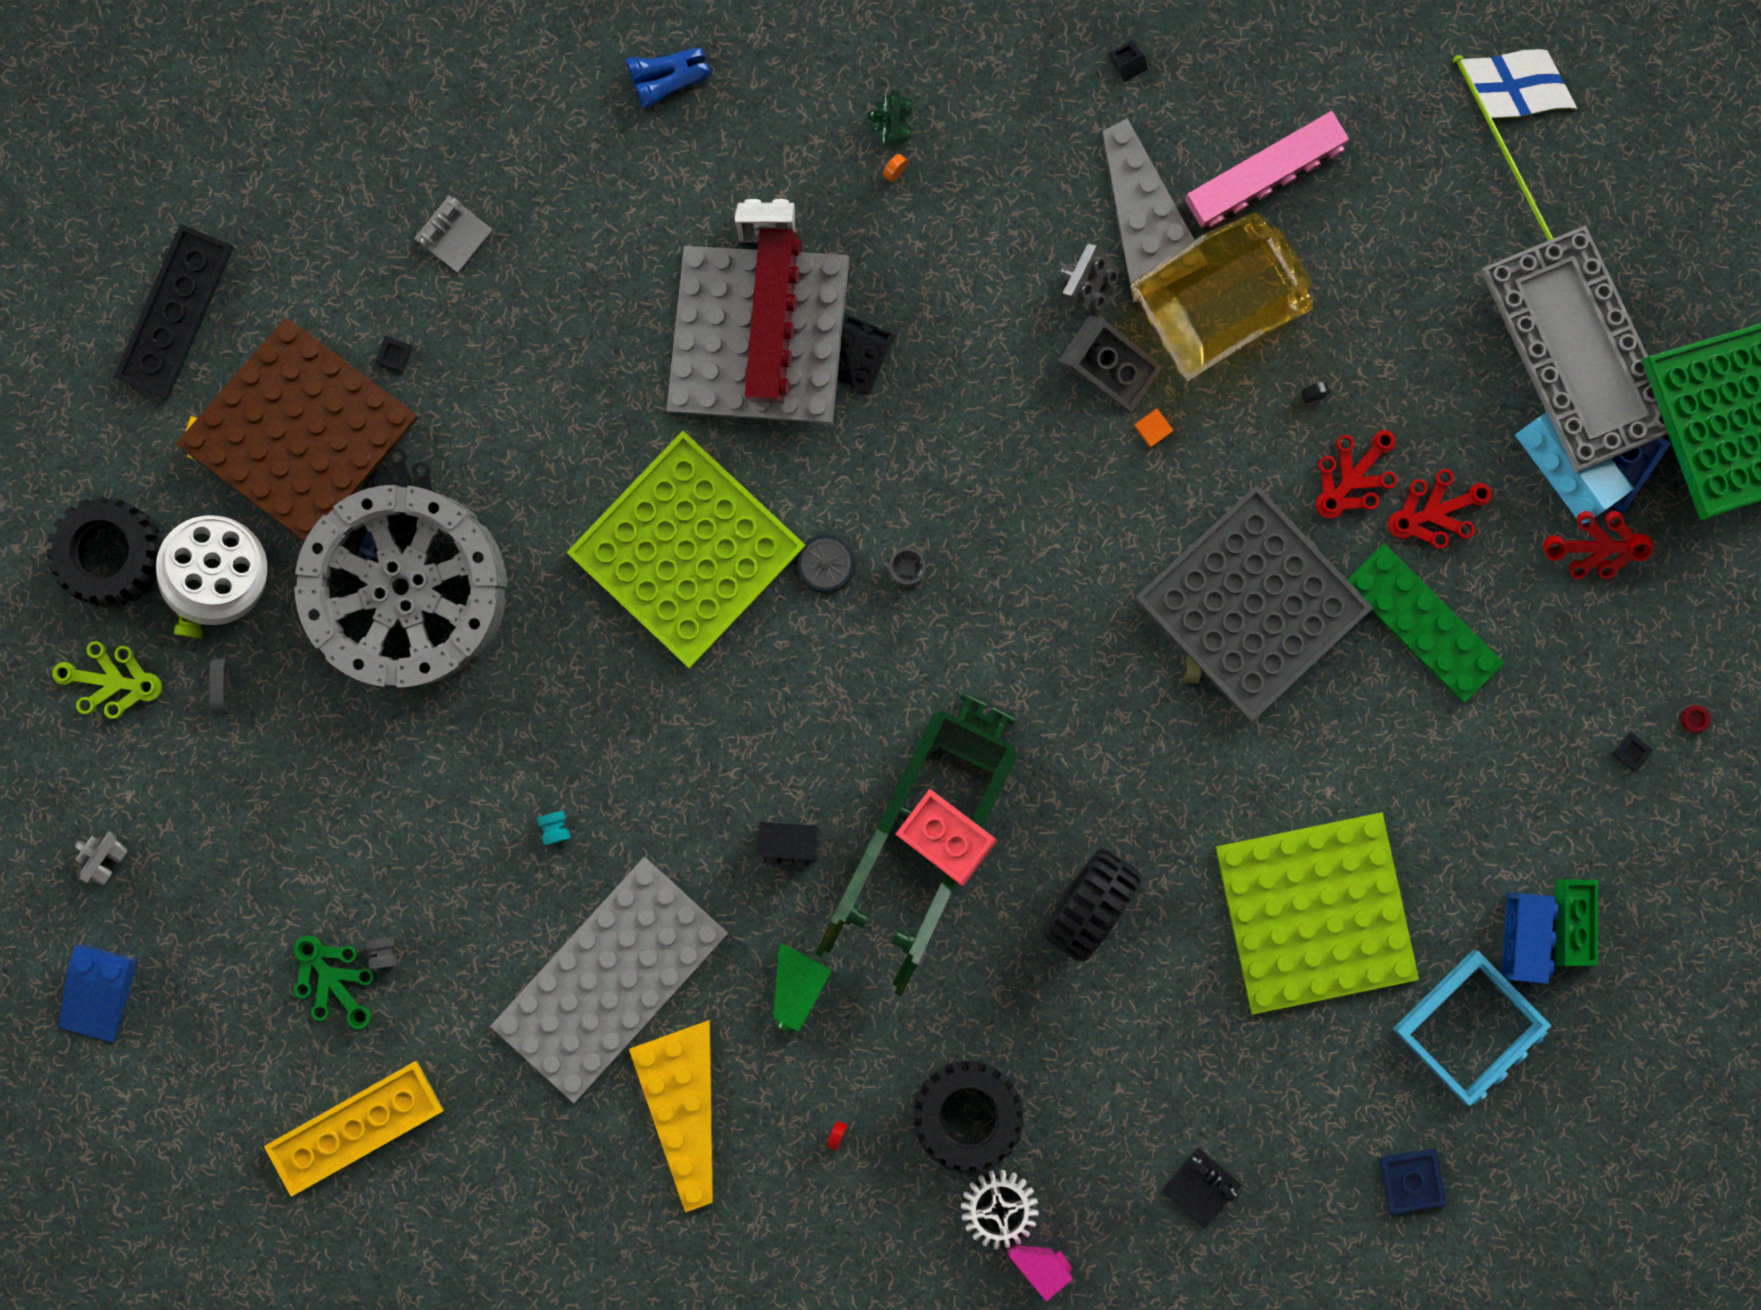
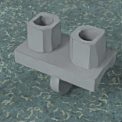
[75,831,127,885]

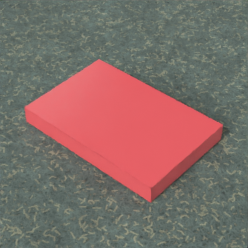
[895,789,998,886]

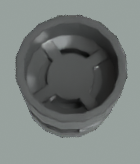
[889,548,926,588]

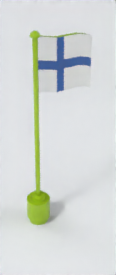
[1453,49,1577,241]

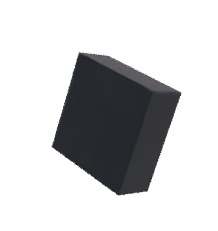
[375,336,413,373]
[1612,732,1653,772]

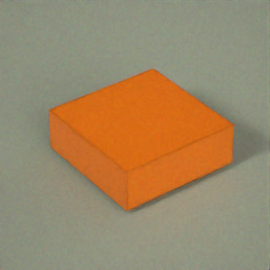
[1134,408,1174,448]

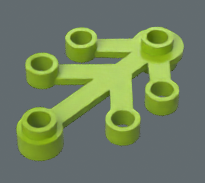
[52,641,162,719]

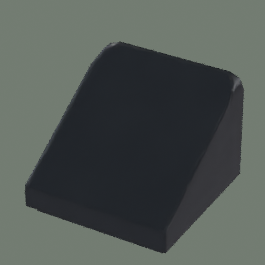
[1108,40,1148,82]

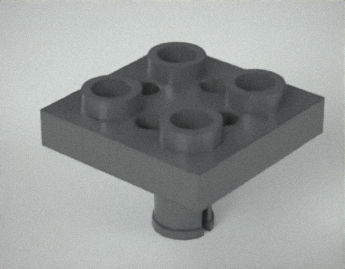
[1060,243,1121,317]

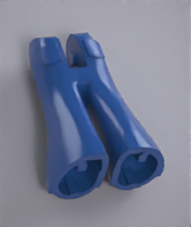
[626,48,712,110]

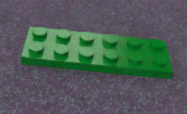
[1347,543,1504,703]

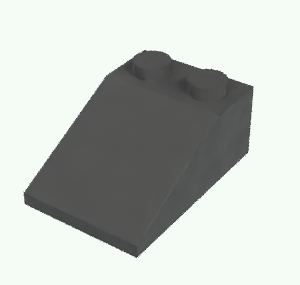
[1058,315,1163,413]

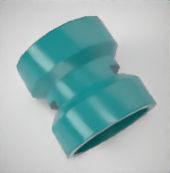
[537,811,571,845]

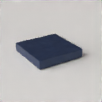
[1379,1148,1447,1215]

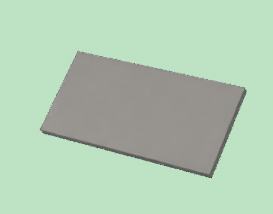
[1481,225,1669,473]

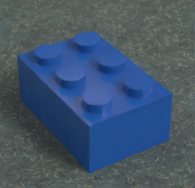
[1501,893,1558,983]

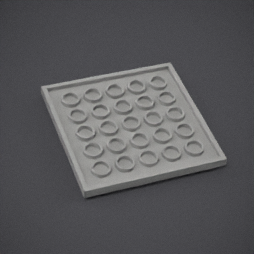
[666,246,849,424]

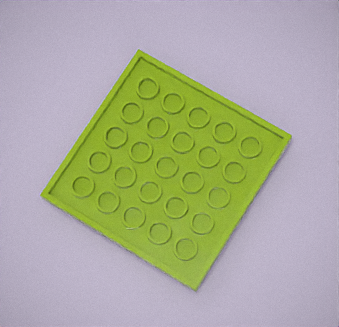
[566,431,806,669]
[1215,812,1419,1015]

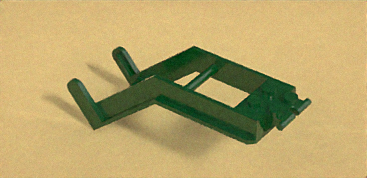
[815,692,1018,997]

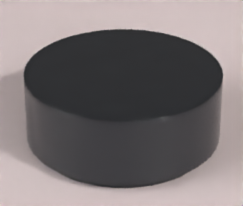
[1301,382,1331,404]

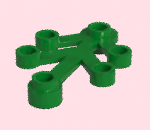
[293,935,375,1029]

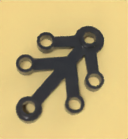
[362,448,439,528]

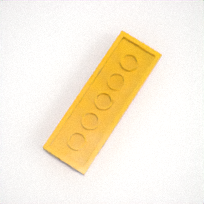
[264,1061,444,1197]

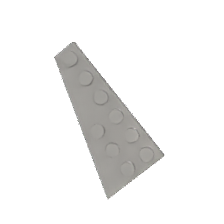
[1102,118,1207,304]

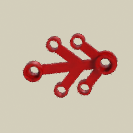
[1316,430,1397,519]
[1388,469,1492,549]
[1543,511,1654,580]

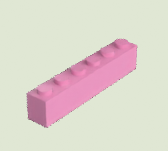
[1185,111,1349,228]

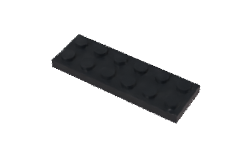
[114,224,234,400]

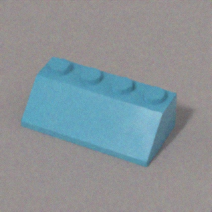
[1515,412,1634,523]

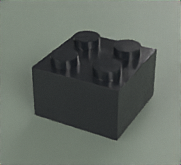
[757,822,818,866]

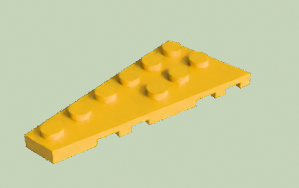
[629,1020,713,1212]

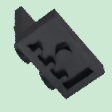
[837,313,896,393]

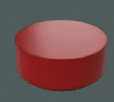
[827,1121,848,1151]

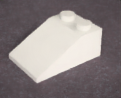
[735,199,795,243]

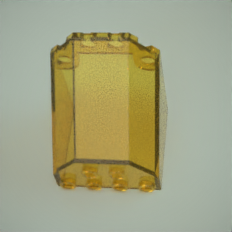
[1130,212,1313,381]

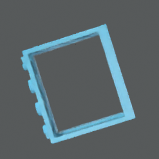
[1392,950,1551,1106]

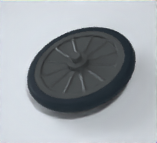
[796,534,856,593]

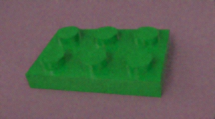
[1554,879,1598,966]

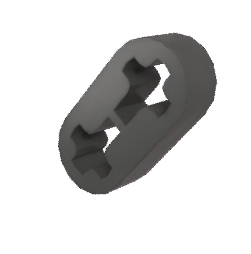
[209,659,229,712]

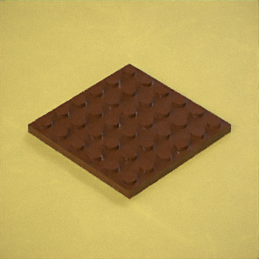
[176,317,418,542]

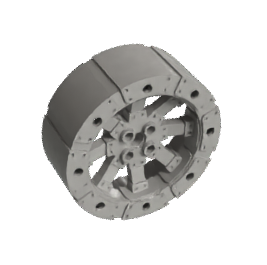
[294,485,507,687]

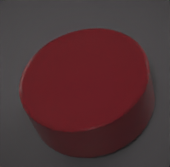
[1680,705,1711,734]

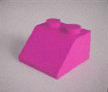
[1006,1244,1073,1302]

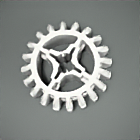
[961,1170,1039,1249]

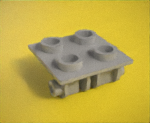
[414,196,493,273]

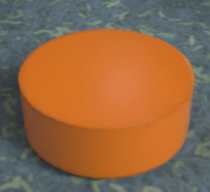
[883,154,909,183]

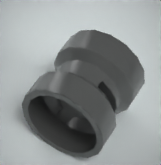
[366,937,398,969]

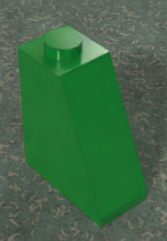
[773,943,832,1033]

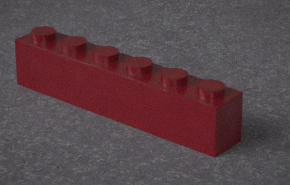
[744,228,802,403]

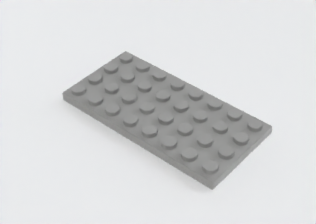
[490,857,728,1103]

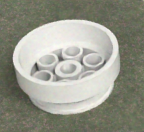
[156,515,267,625]

